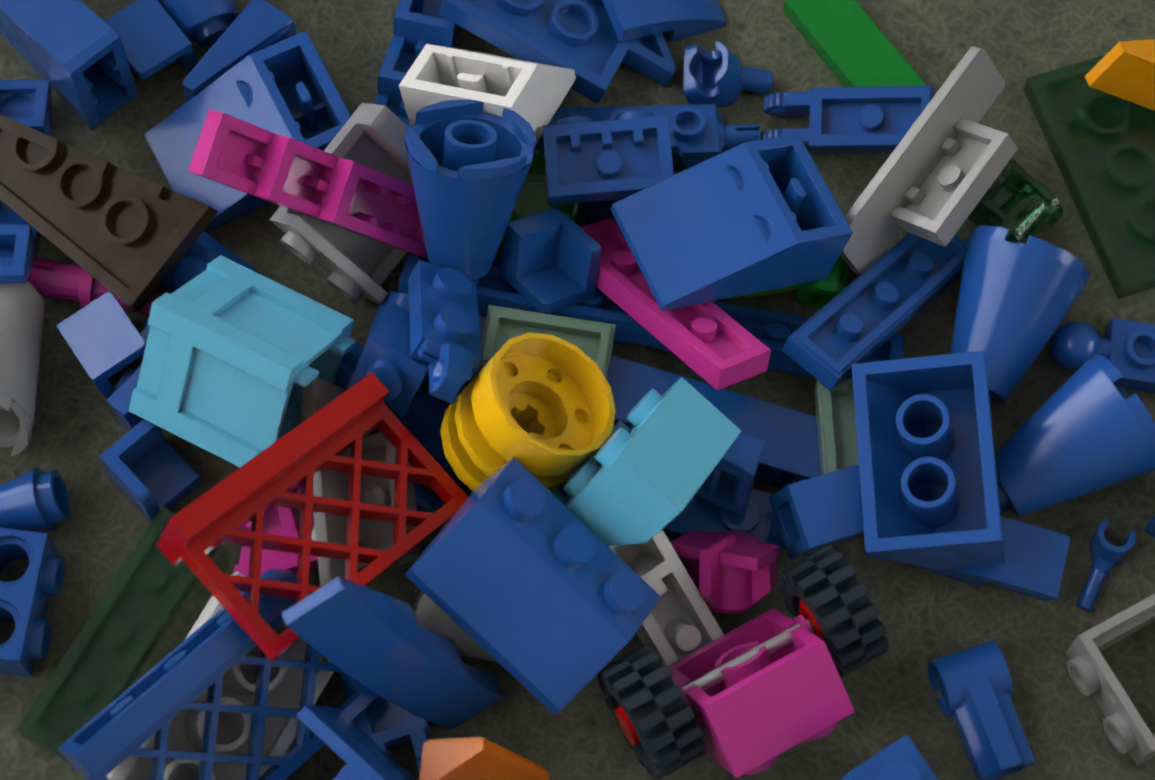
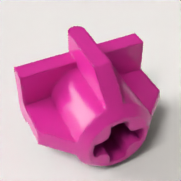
[670,529,779,614]

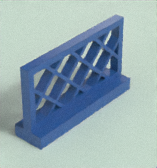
[57,569,379,780]

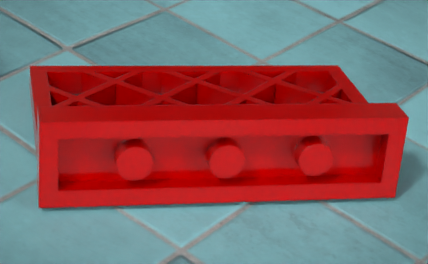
[156,372,468,662]

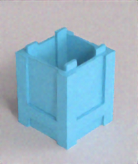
[128,255,356,467]

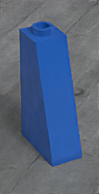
[0,0,139,130]

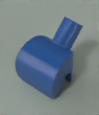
[684,41,773,108]

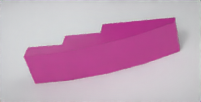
[188,109,427,258]

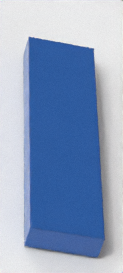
[782,233,966,391]

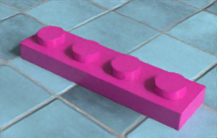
[581,217,771,391]

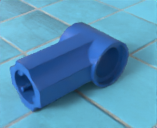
[927,640,1035,780]

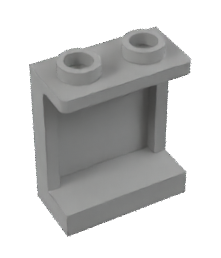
[270,102,413,304]

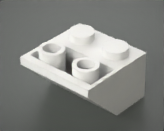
[399,44,576,144]

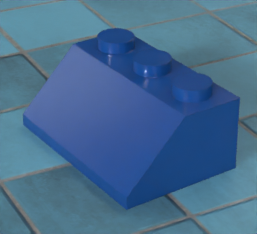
[851,351,1006,570]
[405,457,661,715]

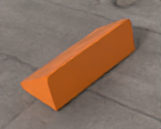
[419,737,550,780]

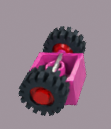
[597,546,889,780]

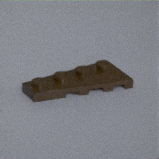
[0,115,218,312]

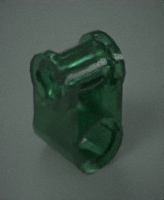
[968,158,1063,244]

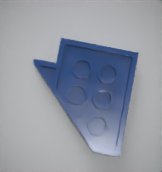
[438,0,677,103]

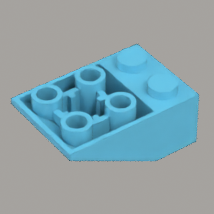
[553,377,741,546]

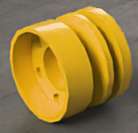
[440,332,616,494]

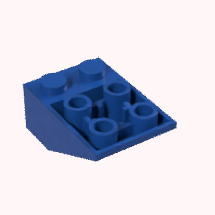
[145,31,351,233]
[610,134,853,311]

